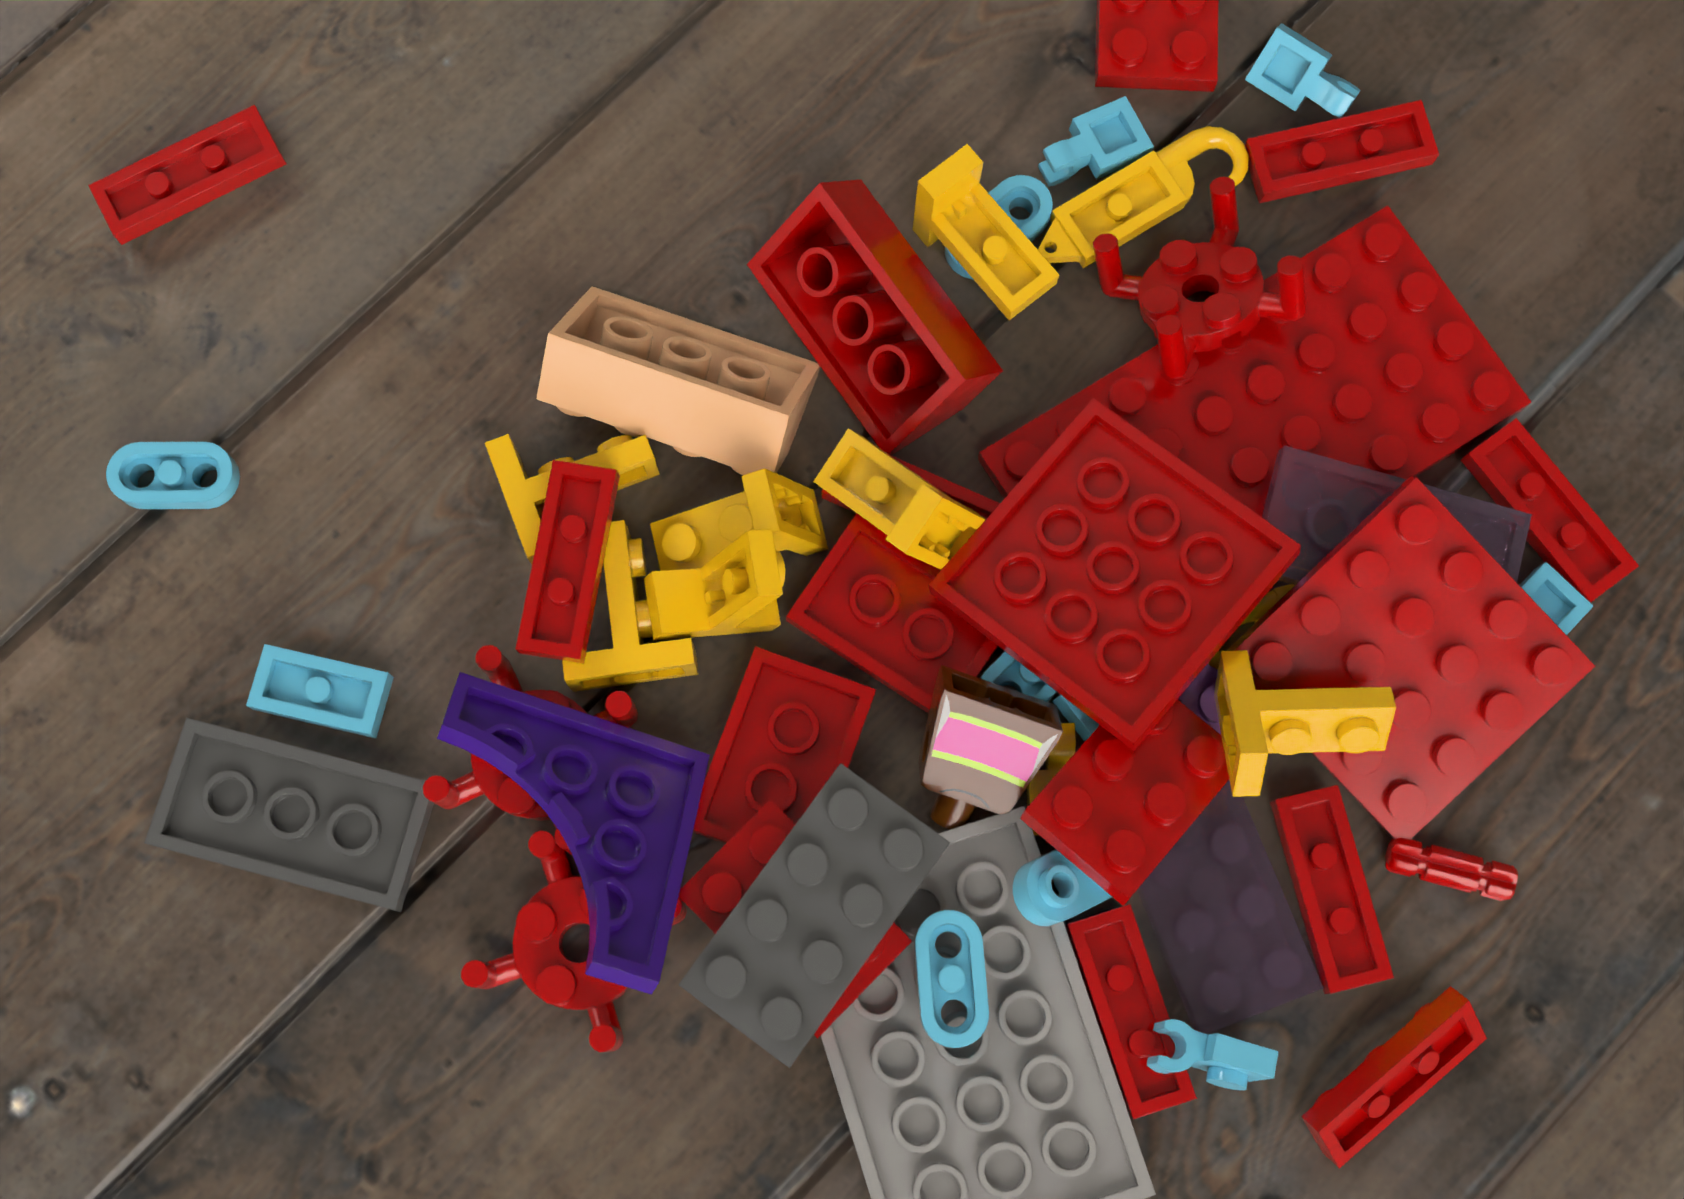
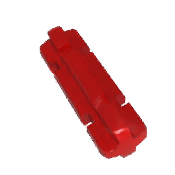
[1385,838,1518,901]

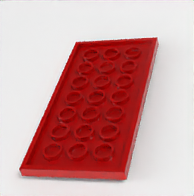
[978,205,1531,549]

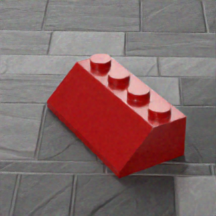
[747,179,1003,455]

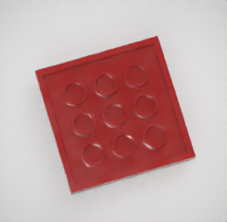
[928,398,1301,751]
[1219,477,1595,839]

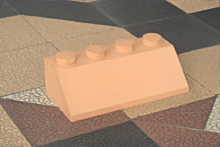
[536,286,820,475]

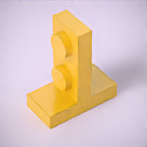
[912,144,1060,321]
[813,428,986,570]
[485,434,660,565]
[650,468,828,571]
[562,520,699,692]
[644,529,785,640]
[1214,650,1396,797]

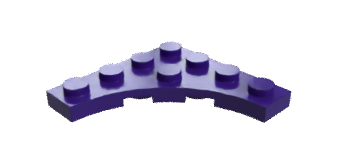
[437,672,710,994]

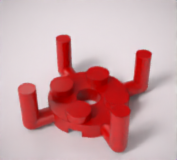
[1093,177,1306,379]
[423,645,638,855]
[461,831,687,1052]

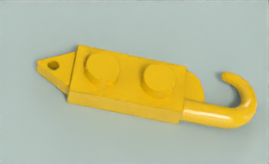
[1038,126,1249,268]

